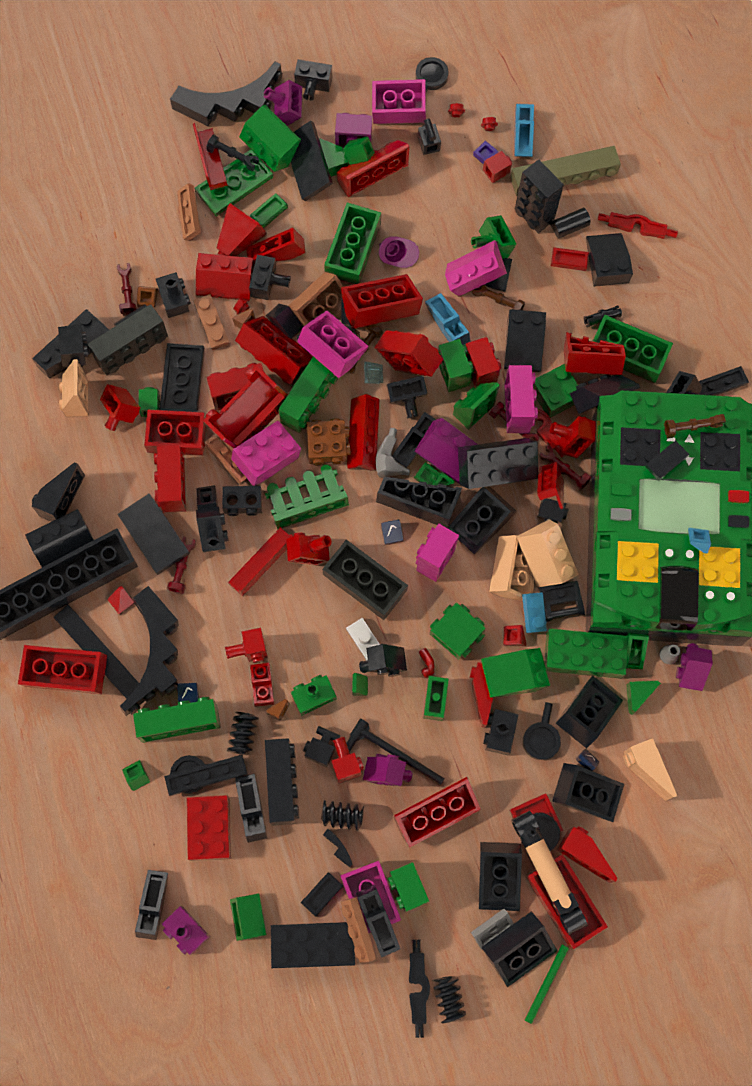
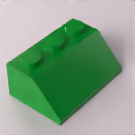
[239,105,301,172]

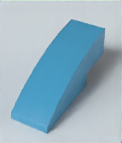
[514,104,534,157]
[425,293,471,345]

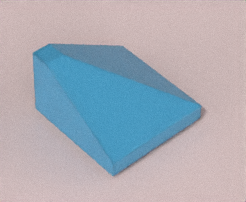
[688,528,711,554]

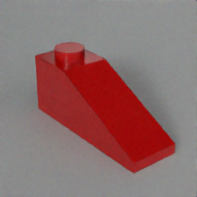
[247,228,306,264]
[469,662,494,728]

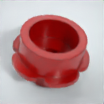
[448,103,465,118]
[481,117,498,131]
[233,298,250,315]

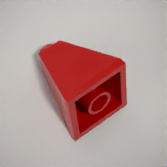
[216,204,267,256]

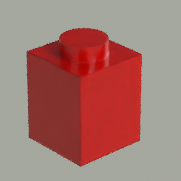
[483,151,512,183]

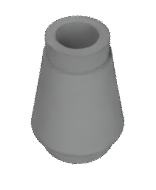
[660,645,680,664]

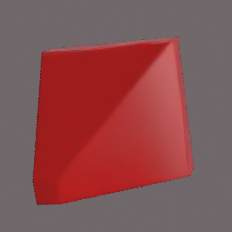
[107,586,134,614]
[503,625,526,647]

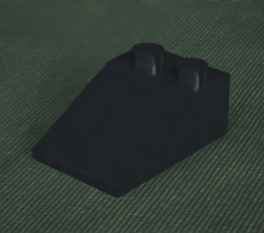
[586,233,633,287]
[504,309,546,372]
[32,462,85,522]
[448,486,516,554]
[556,675,623,749]
[552,763,624,822]
[479,842,522,911]

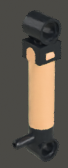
[511,810,588,935]

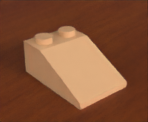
[59,360,88,417]
[623,738,677,801]

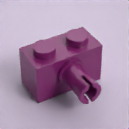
[264,80,302,126]
[676,643,713,691]
[363,754,413,786]
[162,906,210,955]

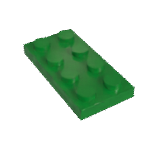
[194,149,273,217]

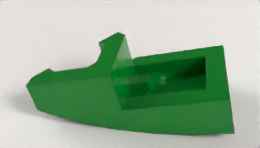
[414,462,455,486]

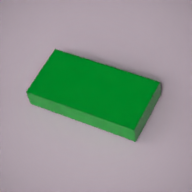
[250,193,288,229]

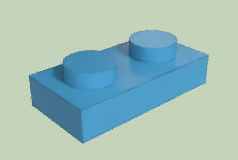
[522,592,547,633]

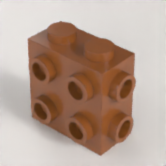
[307,418,350,466]

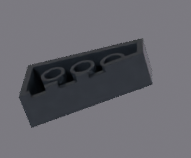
[32,309,109,379]
[376,477,462,528]

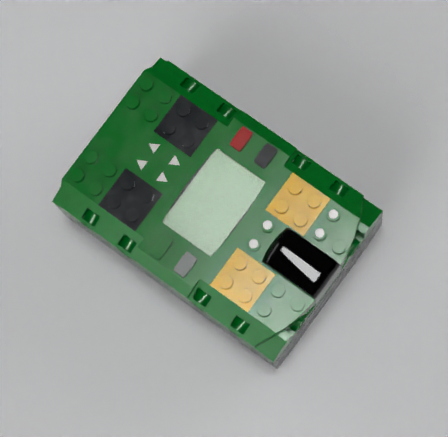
[586,391,752,646]

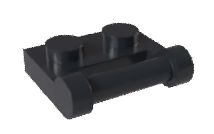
[539,580,585,622]

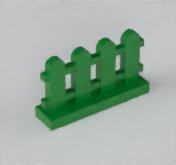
[265,465,349,530]

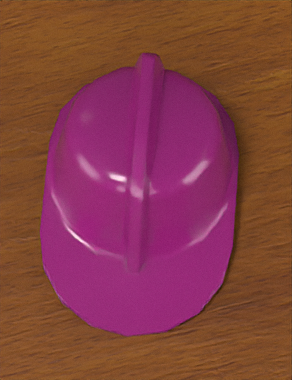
[379,236,419,268]

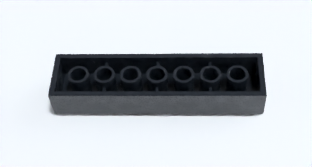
[0,528,138,640]

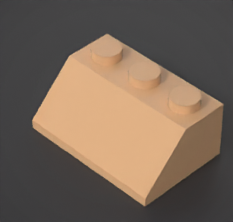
[516,519,579,587]
[489,535,535,601]

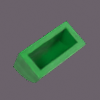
[230,893,266,941]

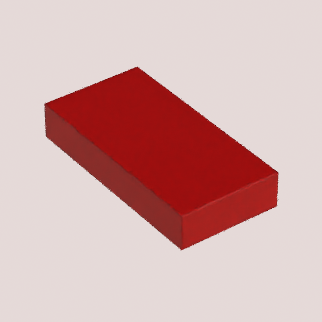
[551,247,589,271]

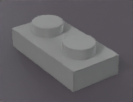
[471,909,514,950]

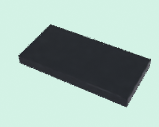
[291,121,333,201]
[159,343,205,412]
[117,493,190,575]

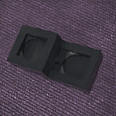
[323,829,352,868]

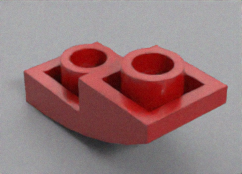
[250,662,274,707]

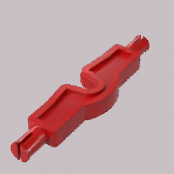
[597,212,678,239]
[534,404,566,458]

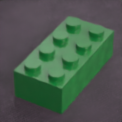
[324,202,381,284]
[593,315,673,383]
[278,356,338,433]
[544,628,628,679]
[133,697,221,743]

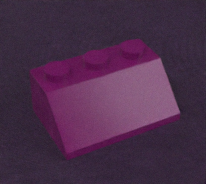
[414,418,478,484]

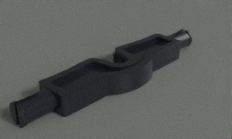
[409,939,430,1038]

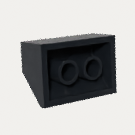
[570,374,640,414]
[25,509,94,567]
[481,911,557,987]

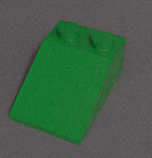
[453,382,500,430]
[481,648,550,698]

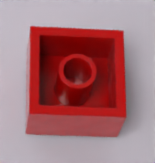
[465,337,502,388]

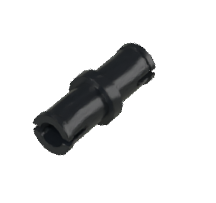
[584,305,622,328]

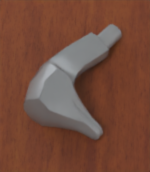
[376,428,410,478]

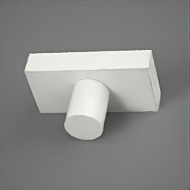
[346,618,380,660]

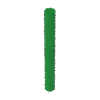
[525,944,569,1024]

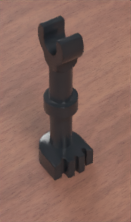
[206,134,259,171]

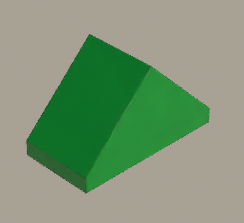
[626,633,649,670]
[626,681,661,715]

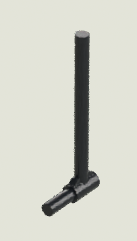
[346,718,445,785]

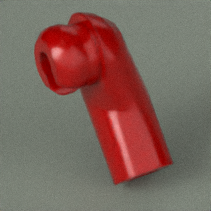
[419,648,435,678]

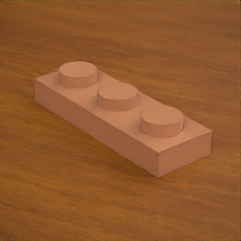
[177,183,200,241]
[193,294,229,350]
[204,434,248,486]
[340,897,376,963]

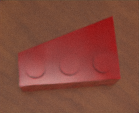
[563,332,626,375]

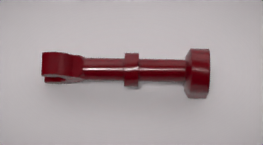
[117,263,137,316]
[489,401,539,441]
[539,445,591,491]
[167,537,196,595]

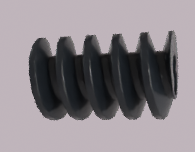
[227,712,259,755]
[321,800,364,831]
[432,976,466,1024]

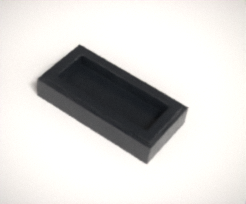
[645,440,689,481]
[301,872,343,917]

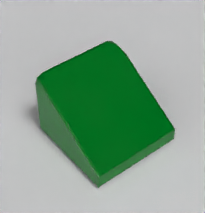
[352,673,368,696]
[122,760,150,791]

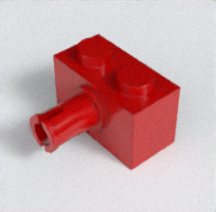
[100,384,141,431]
[550,416,596,459]
[286,532,332,566]
[225,627,268,663]
[331,737,364,784]

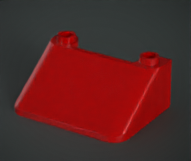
[203,365,288,448]

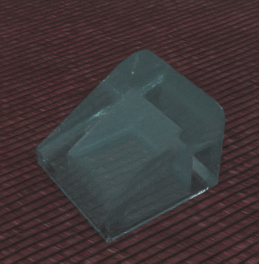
[364,362,383,383]

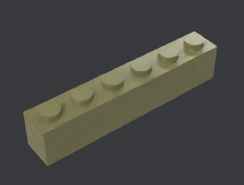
[510,146,621,196]

